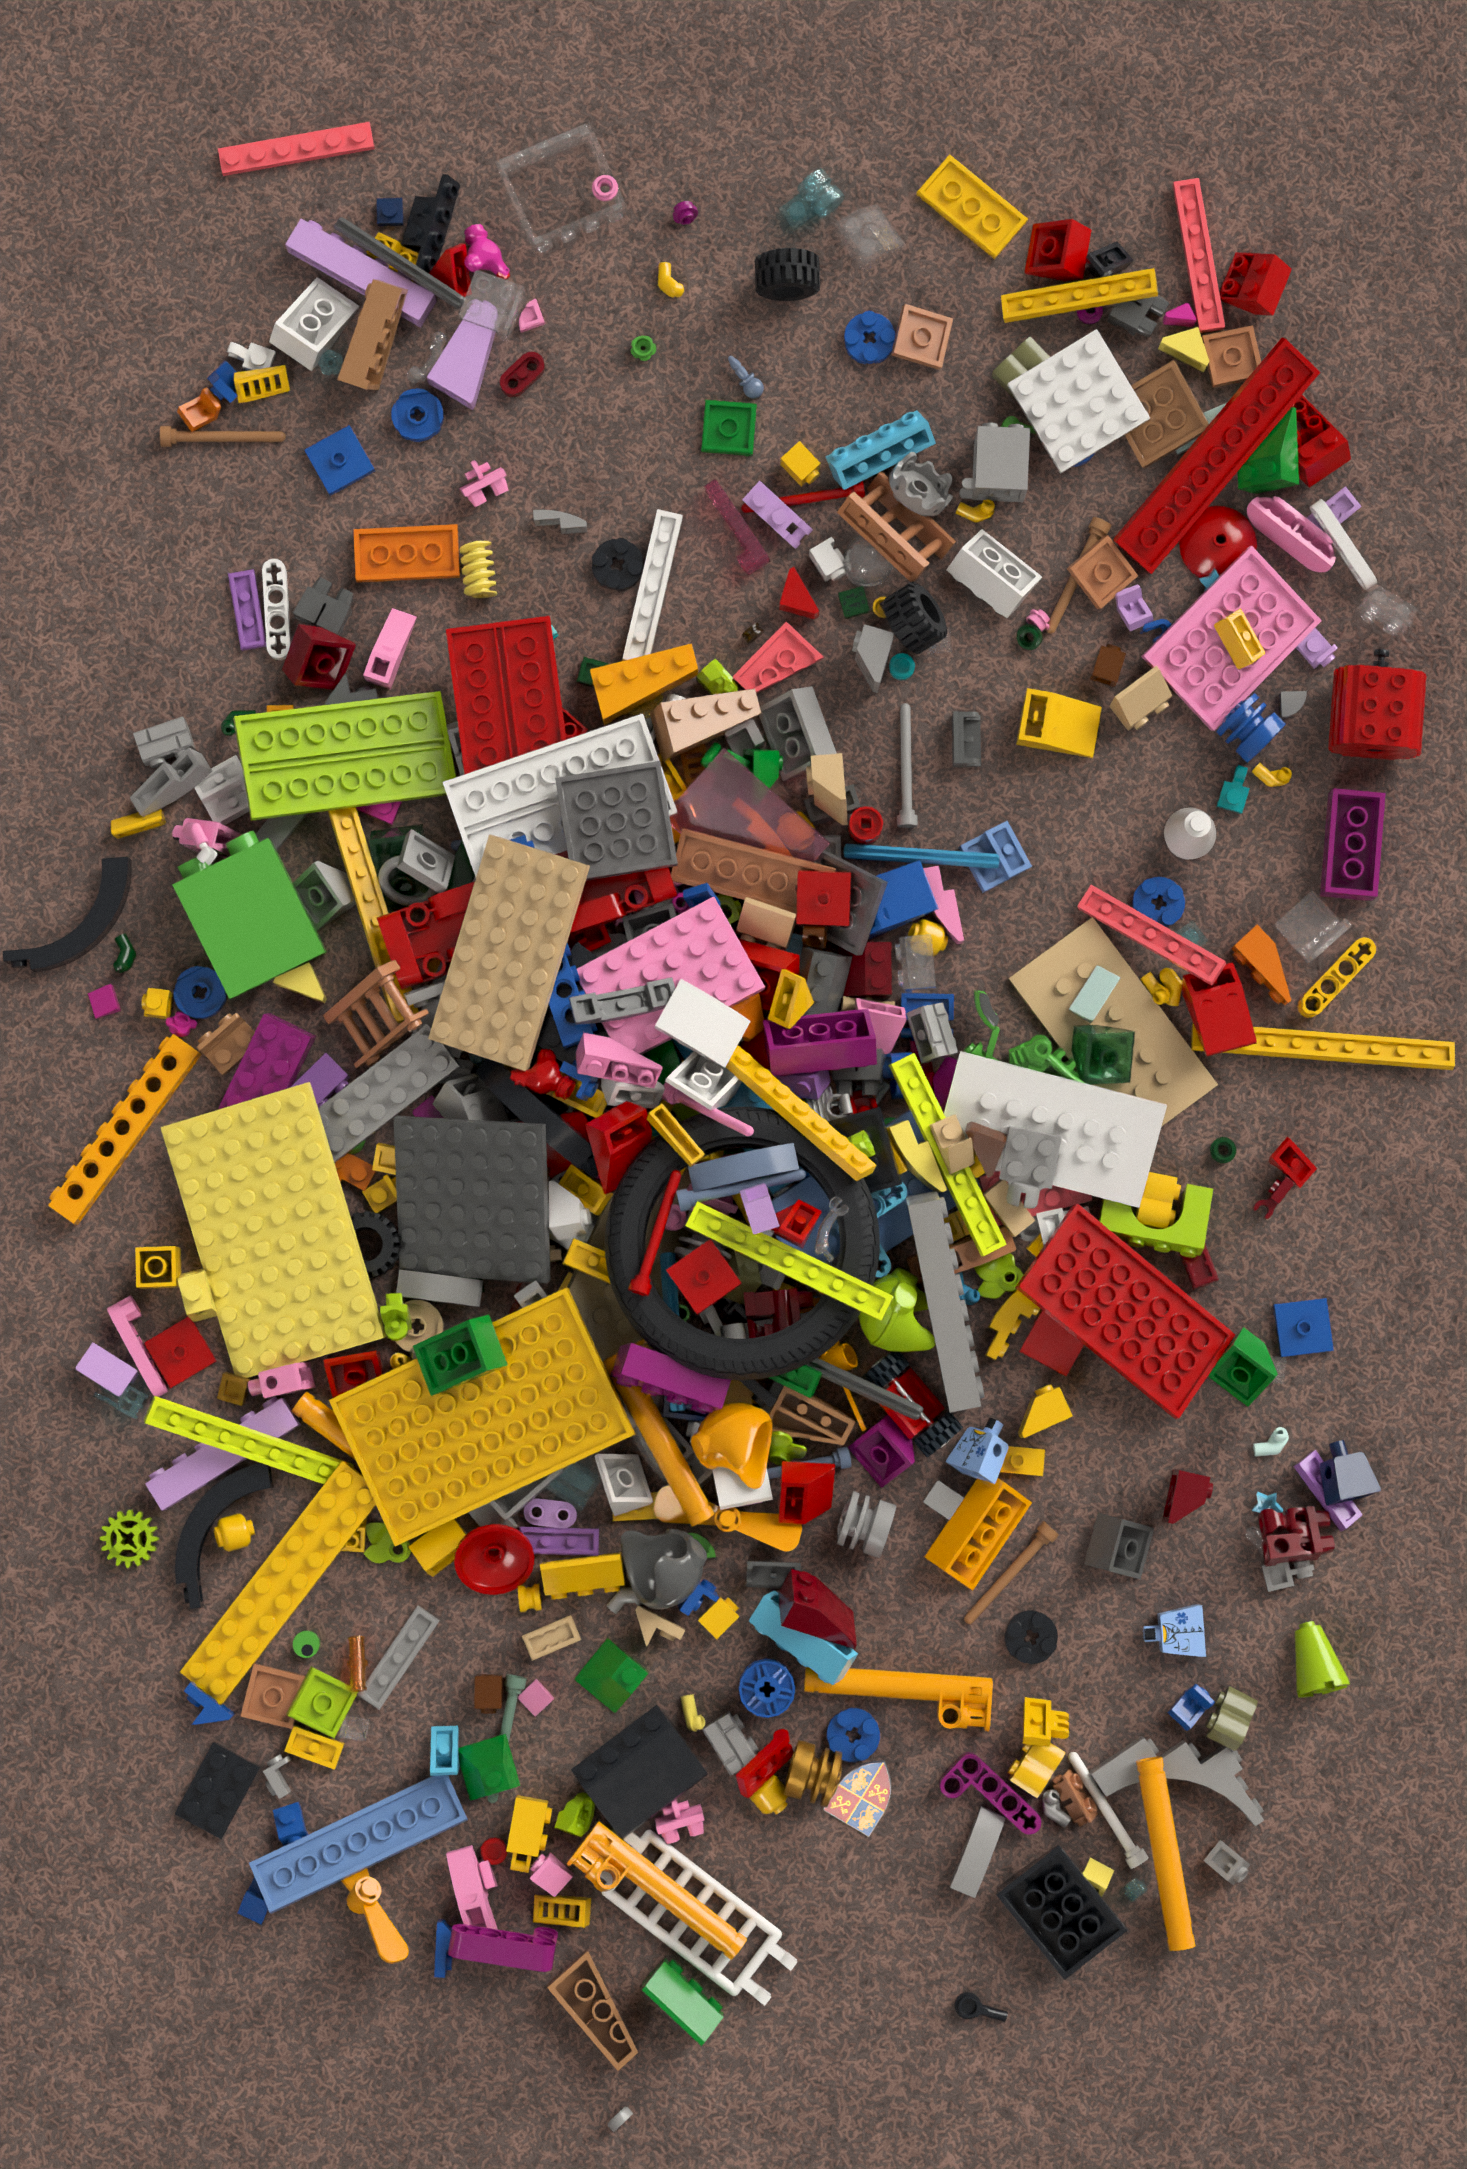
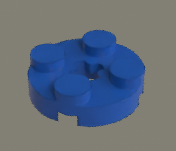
[844,311,896,364]
[391,388,444,442]
[1132,877,1185,927]
[173,966,227,1019]
[827,1707,880,1762]

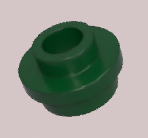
[1017,624,1042,650]
[1210,1137,1236,1164]

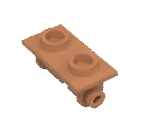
[1052,1768,1098,1826]

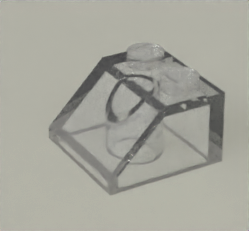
[835,204,906,274]

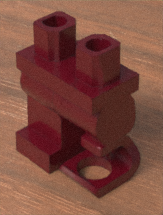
[743,1288,814,1338]
[1258,1506,1335,1567]

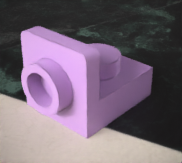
[1296,628,1337,669]

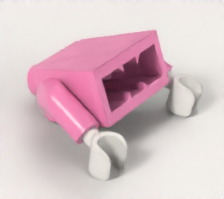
[172,818,241,866]

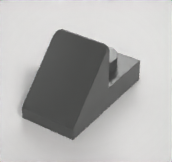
[325,674,378,705]

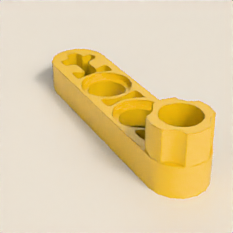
[1297,937,1376,1018]

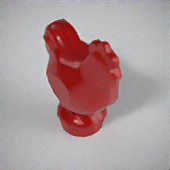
[510,1049,576,1100]

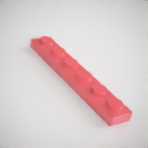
[218,122,375,176]
[1172,178,1225,333]
[1077,885,1226,985]

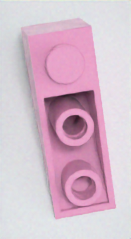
[363,608,417,690]
[576,1033,662,1088]

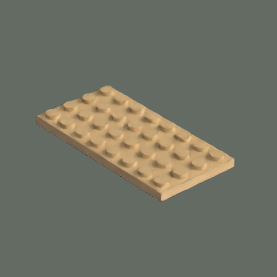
[428,834,590,1071]

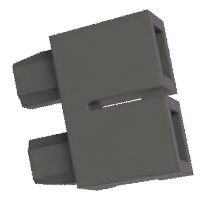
[1107,288,1169,338]
[293,577,354,636]
[832,1049,885,1098]

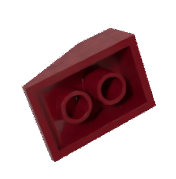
[778,1569,857,1649]

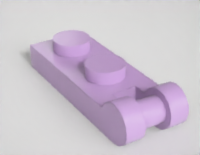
[742,480,813,549]

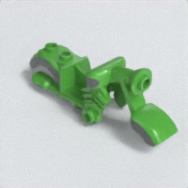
[962,990,1084,1083]

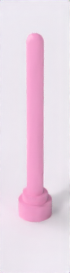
[661,1082,754,1136]

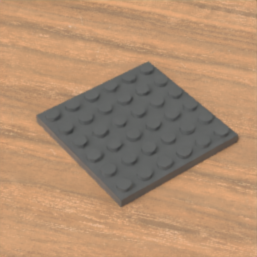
[394,1116,551,1283]

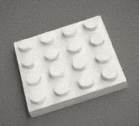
[1007,329,1150,474]

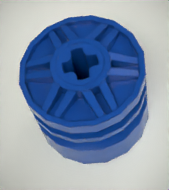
[1216,693,1286,763]
[739,1658,795,1718]

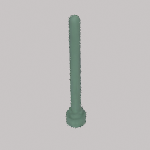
[487,1674,527,1803]

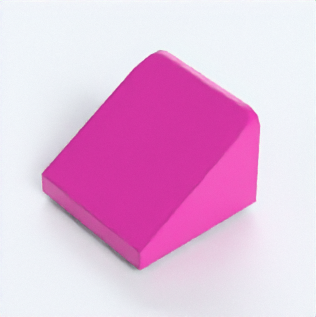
[1163,303,1196,327]
[88,984,121,1019]

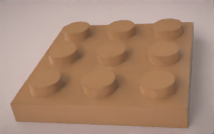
[1125,360,1209,469]

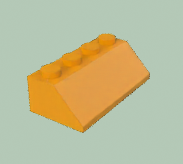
[925,1478,1032,1590]

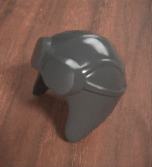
[620,1529,707,1609]

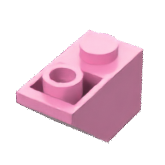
[530,1852,574,1897]

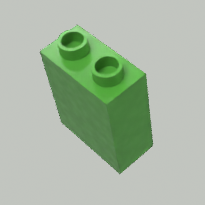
[172,830,327,999]

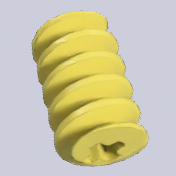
[460,541,497,598]

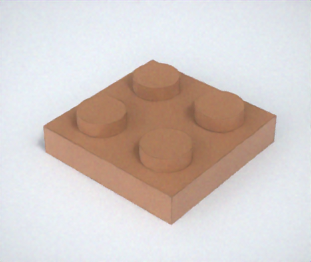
[891,304,953,370]
[1202,325,1261,388]
[1067,535,1138,609]
[241,1663,305,1729]

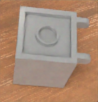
[959,423,1030,502]

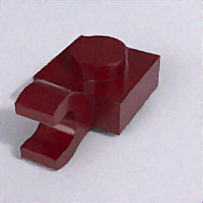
[1252,1177,1295,1220]

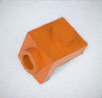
[177,387,221,432]

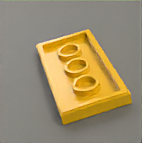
[916,154,1028,259]

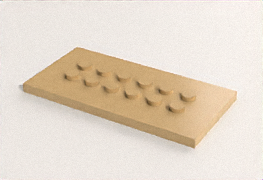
[1008,917,1218,1127]

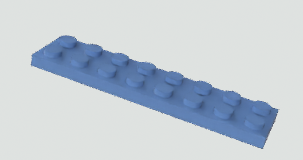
[249,1775,468,1914]

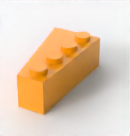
[590,643,698,726]

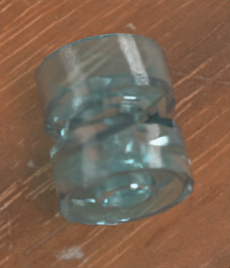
[797,168,845,218]

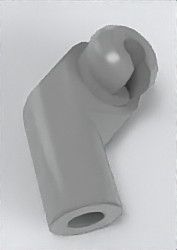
[1042,1789,1072,1828]

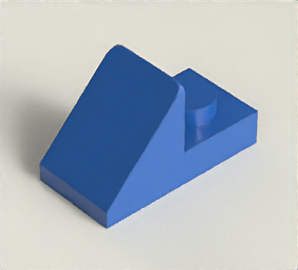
[184,1681,235,1725]
[238,1877,269,1925]
[434,1919,453,1978]

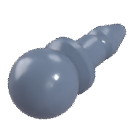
[728,356,764,399]

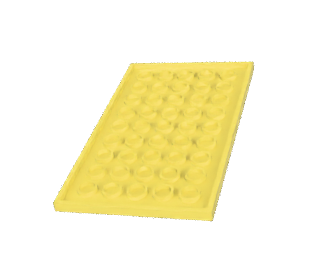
[161,1082,387,1378]

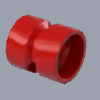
[848,806,883,845]

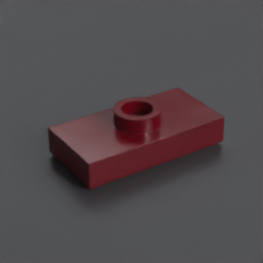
[1179,1244,1219,1290]

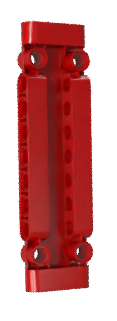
[377,850,677,990]

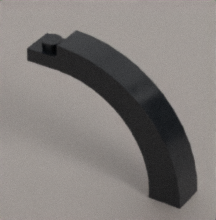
[3,856,132,972]
[475,1058,599,1179]
[175,1463,274,1609]

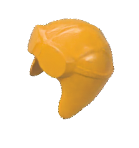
[691,1403,772,1489]

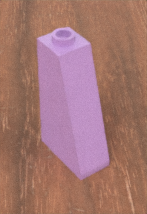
[427,299,499,410]

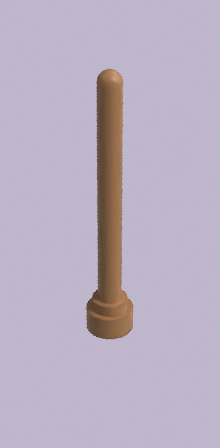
[160,426,286,447]
[1046,517,1111,634]
[964,1521,1059,1624]

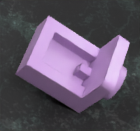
[1115,584,1153,631]

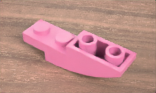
[446,1845,498,1930]

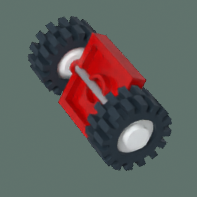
[860,1351,963,1457]

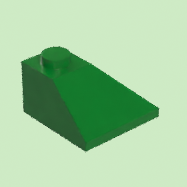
[742,749,783,804]
[1208,1327,1278,1407]
[574,1638,649,1713]
[458,1734,520,1801]

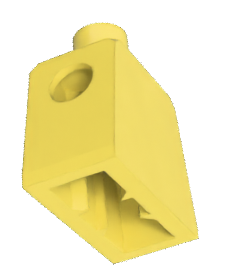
[178,1268,217,1322]

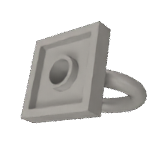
[378,829,455,907]

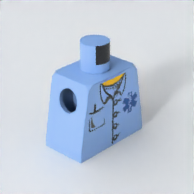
[946,1418,1009,1484]
[1143,1604,1206,1657]

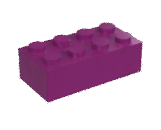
[1320,788,1386,901]
[763,1009,877,1076]
[218,1013,316,1109]
[610,1343,731,1414]

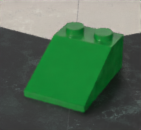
[1237,407,1299,494]
[413,1315,508,1396]

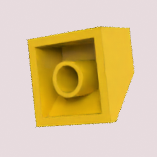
[1018,1384,1073,1438]

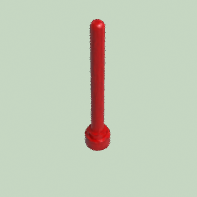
[741,481,865,513]
[628,1170,682,1296]

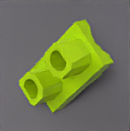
[380,1293,412,1341]

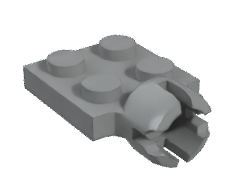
[999,1126,1062,1209]

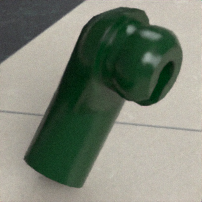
[221,710,256,736]
[113,933,136,973]

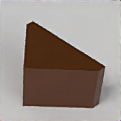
[965,1121,1007,1178]

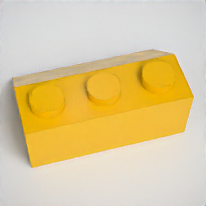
[540,1552,625,1600]

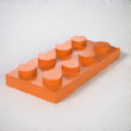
[354,524,460,583]

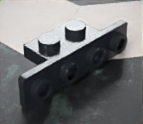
[401,174,460,273]

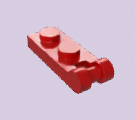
[736,1729,794,1798]

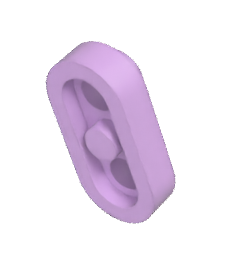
[524,1498,577,1529]

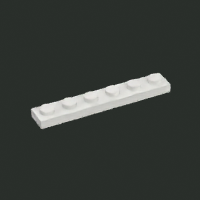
[622,509,683,661]

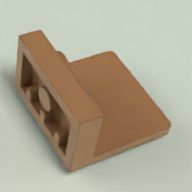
[196,1013,255,1076]

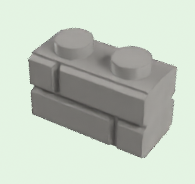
[133,716,196,768]
[906,1002,958,1064]
[702,1711,759,1776]

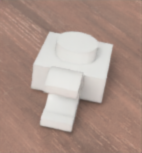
[227,342,276,371]

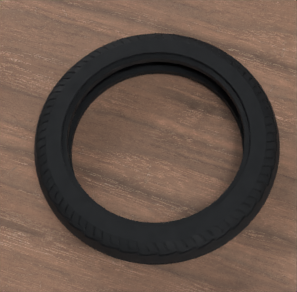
[605,1107,880,1380]

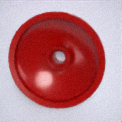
[1179,506,1257,578]
[454,1524,534,1595]

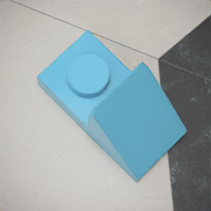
[430,1726,460,1776]

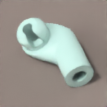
[1253,1427,1289,1457]

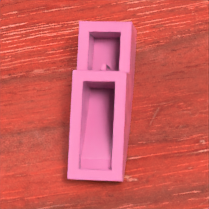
[923,866,964,944]

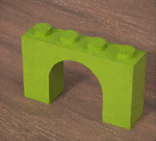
[1099,1184,1213,1257]

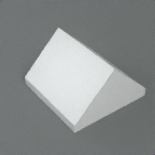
[594,1454,653,1516]

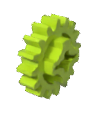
[100,1509,159,1568]

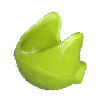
[858,1268,935,1352]

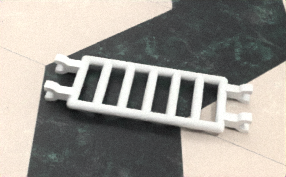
[600,1828,797,2006]

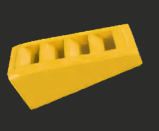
[234,365,290,403]
[533,1895,591,1928]

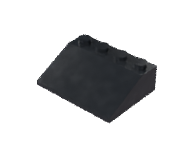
[571,1705,708,1840]
[996,1844,1128,1980]

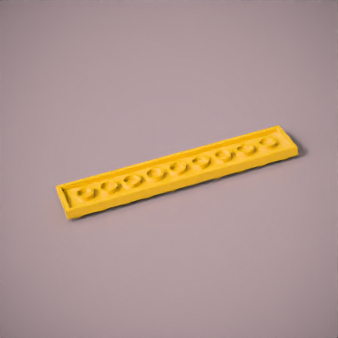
[180,1461,376,1705]

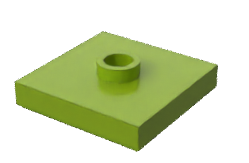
[286,1666,359,1738]

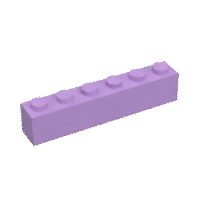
[285,219,436,328]
[145,1397,301,1511]

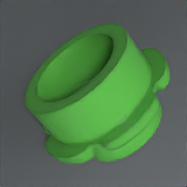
[631,336,656,361]

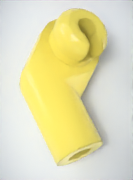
[680,1694,705,1732]

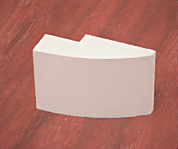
[655,979,751,1068]

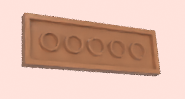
[671,828,836,914]

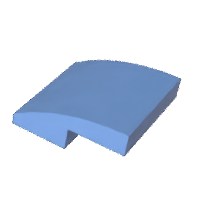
[958,821,1032,893]

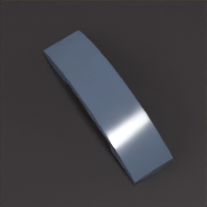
[688,1143,799,1192]

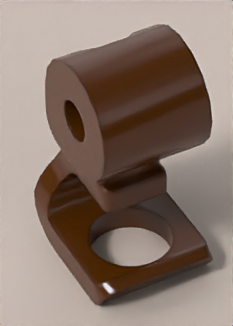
[802,924,833,952]

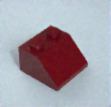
[282,624,356,690]
[838,942,892,998]
[1162,1469,1213,1524]

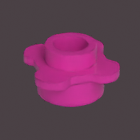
[165,1011,197,1037]

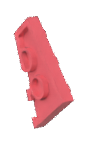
[733,622,824,694]

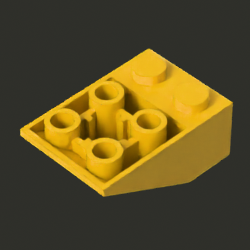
[1016,688,1102,758]

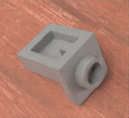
[1203,1840,1250,1885]

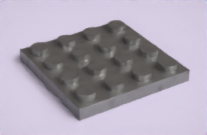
[555,761,678,881]

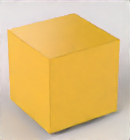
[135,1246,181,1289]

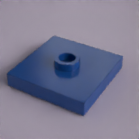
[305,425,375,496]
[1273,1298,1334,1357]

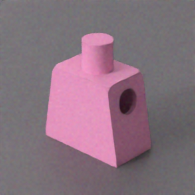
[854,998,906,1054]
[248,1362,316,1398]

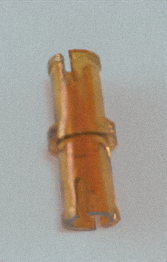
[347,1636,368,1692]

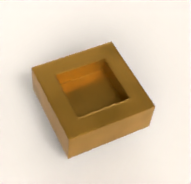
[217,1372,251,1406]

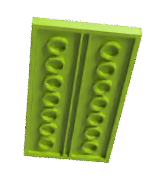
[233,691,456,821]

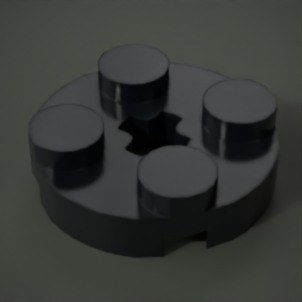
[592,538,643,591]
[1004,1610,1058,1664]

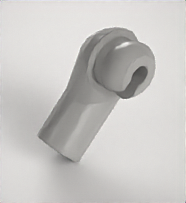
[606,1587,642,1614]

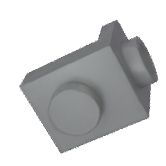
[263,1754,291,1799]

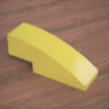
[886,1120,947,1193]

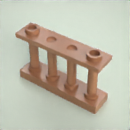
[837,471,956,582]
[323,960,429,1068]

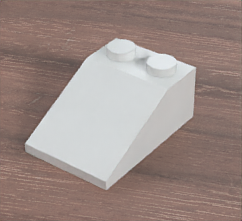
[269,277,359,371]
[665,1052,742,1110]

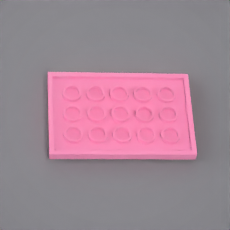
[1141,546,1322,731]
[577,897,765,1055]

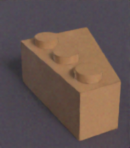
[769,1386,856,1445]

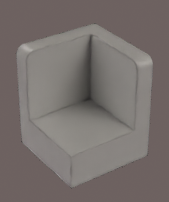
[725,718,765,757]
[922,1481,964,1520]

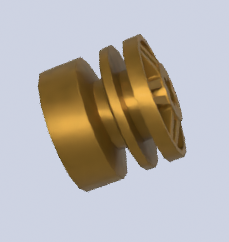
[783,1740,842,1808]

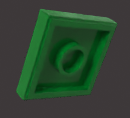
[701,400,757,456]

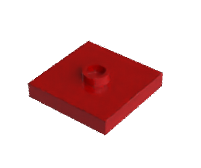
[796,870,851,926]
[666,1239,742,1315]
[144,1317,217,1389]

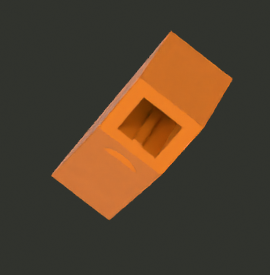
[1231,924,1291,1006]

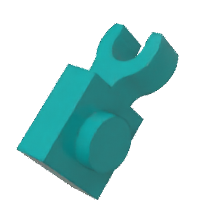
[1216,765,1250,814]

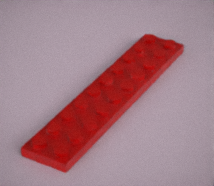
[1113,338,1320,574]

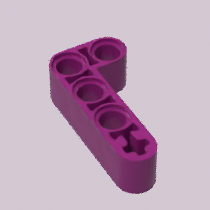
[939,1752,1041,1835]
[448,1924,558,1972]

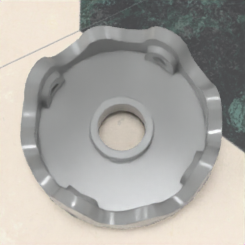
[889,452,953,516]

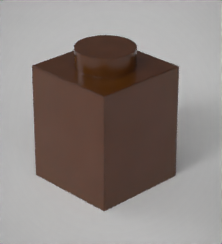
[1090,644,1126,687]
[474,1674,503,1714]

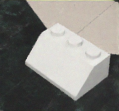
[947,529,1042,618]

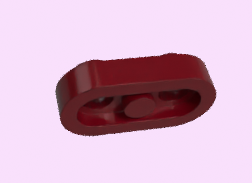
[500,352,545,397]

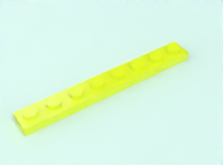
[889,1053,1007,1256]
[685,1201,893,1321]
[144,1396,354,1484]

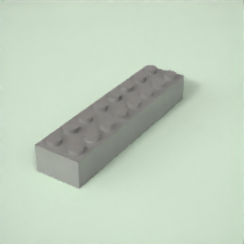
[906,1191,985,1413]

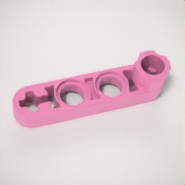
[107,1295,168,1397]

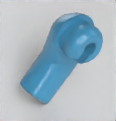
[955,1272,980,1305]

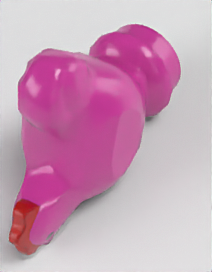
[464,224,510,280]

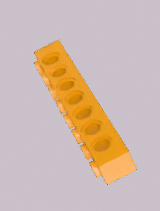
[48,1034,202,1225]

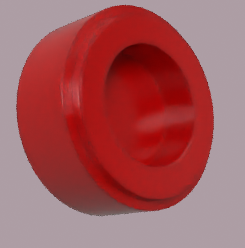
[480,1837,508,1865]

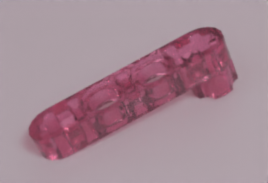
[703,479,771,576]

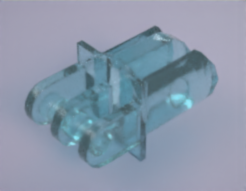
[93,1385,149,1419]

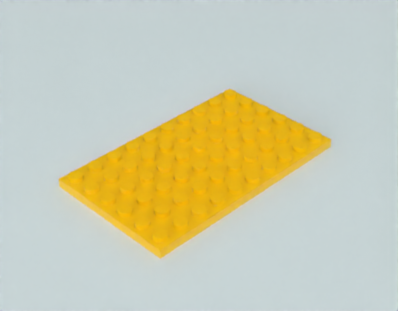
[329,1287,635,1546]

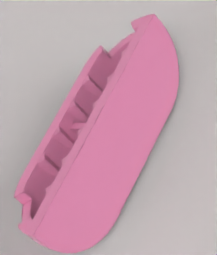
[1247,496,1336,572]

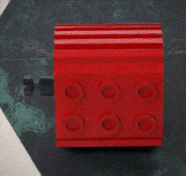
[1328,649,1427,760]

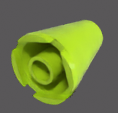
[1295,1621,1350,1698]

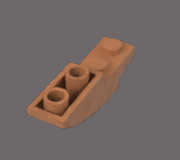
[907,1226,1017,1283]

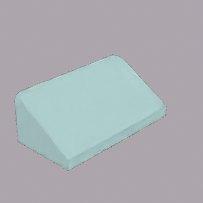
[1069,965,1120,1023]

